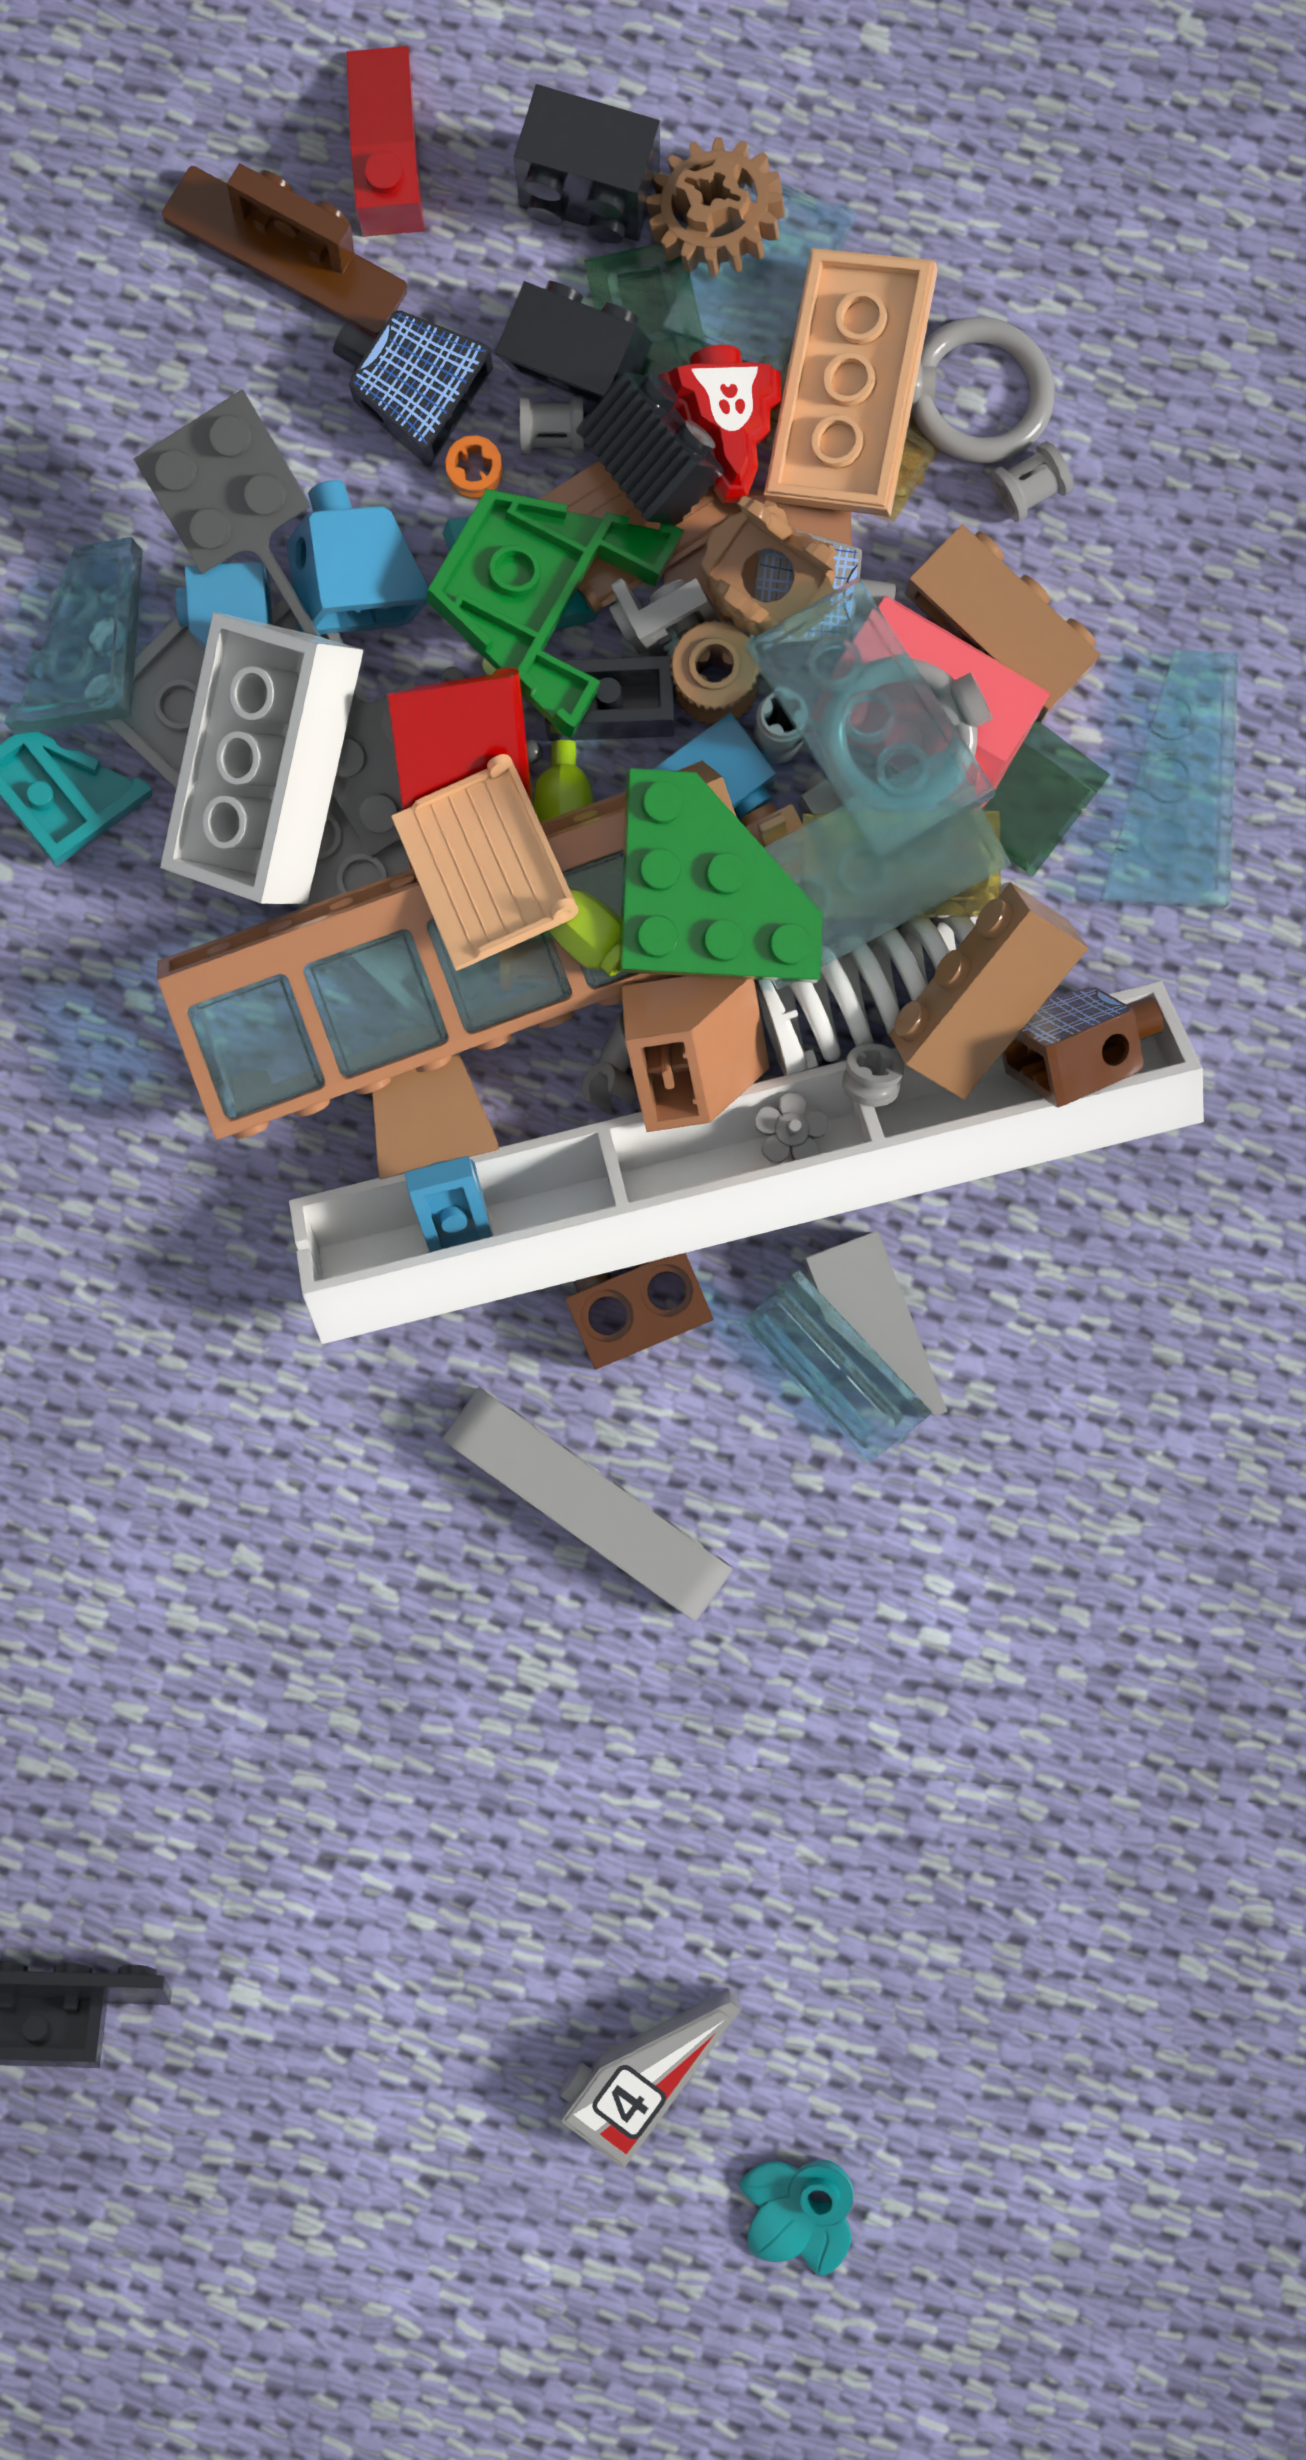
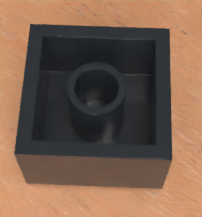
[514,84,660,244]

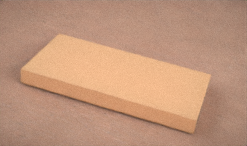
[764,248,938,517]

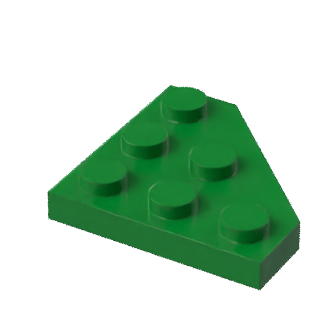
[619,768,823,983]

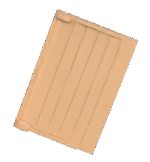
[391,754,578,971]

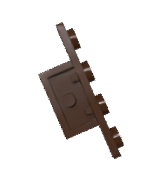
[162,163,407,335]

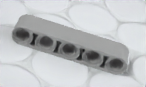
[442,1386,734,1621]

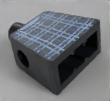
[333,310,493,467]

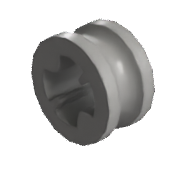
[842,1043,905,1107]

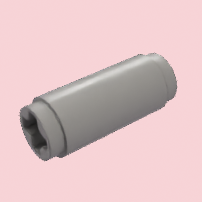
[753,691,809,764]

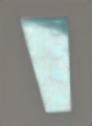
[1099,650,1238,909]

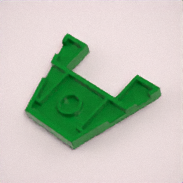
[426,489,684,739]

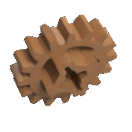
[646,137,785,277]

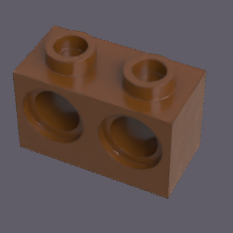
[565,1253,714,1370]

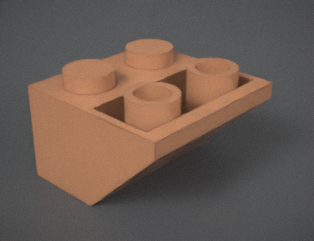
[622,976,770,1132]

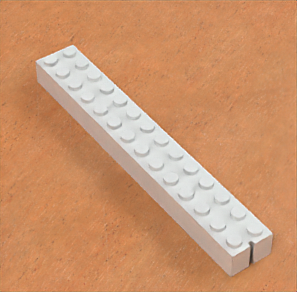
[289,981,1204,1344]

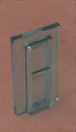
[740,1270,932,1463]

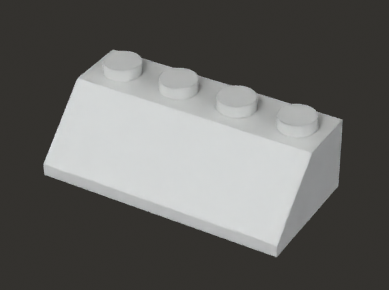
[160,612,363,904]

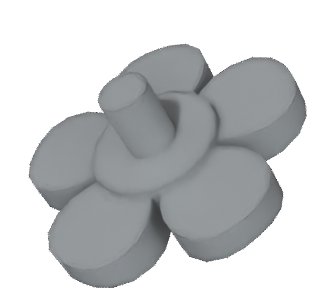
[754,1092,829,1164]

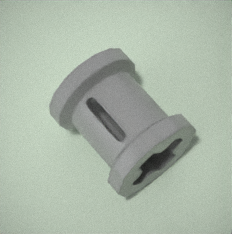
[520,396,584,455]
[990,441,1074,522]

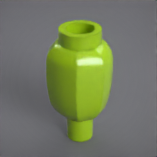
[534,740,595,822]
[549,889,621,976]

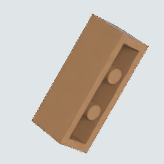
[905,524,1101,723]
[888,882,1088,1100]

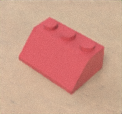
[809,596,1051,817]

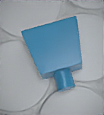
[287,480,428,635]

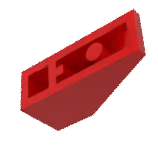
[346,46,425,237]

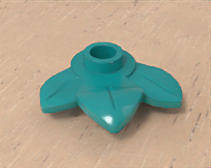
[739,2159,854,2276]

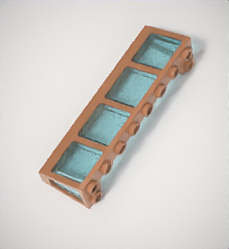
[157,791,683,1140]

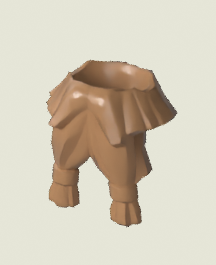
[701,495,837,640]

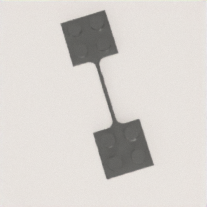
[133,390,417,856]

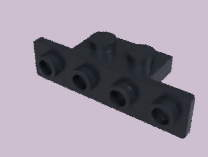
[0,1961,172,2068]

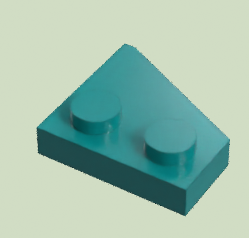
[0,726,153,867]

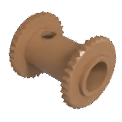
[669,620,760,726]

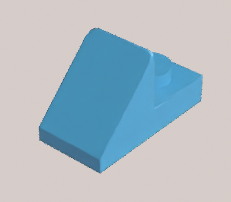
[404,1156,494,1252]

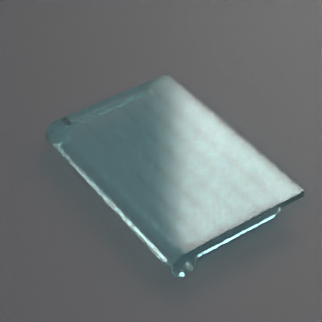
[662,183,857,374]

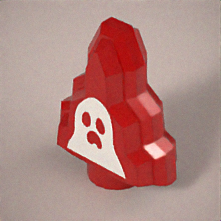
[657,344,781,503]

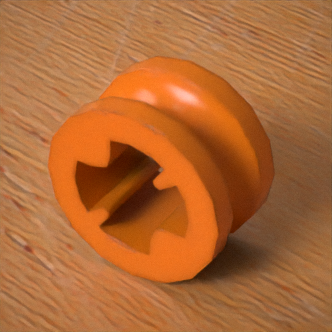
[445,435,503,499]

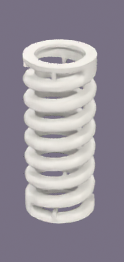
[754,882,1012,1076]

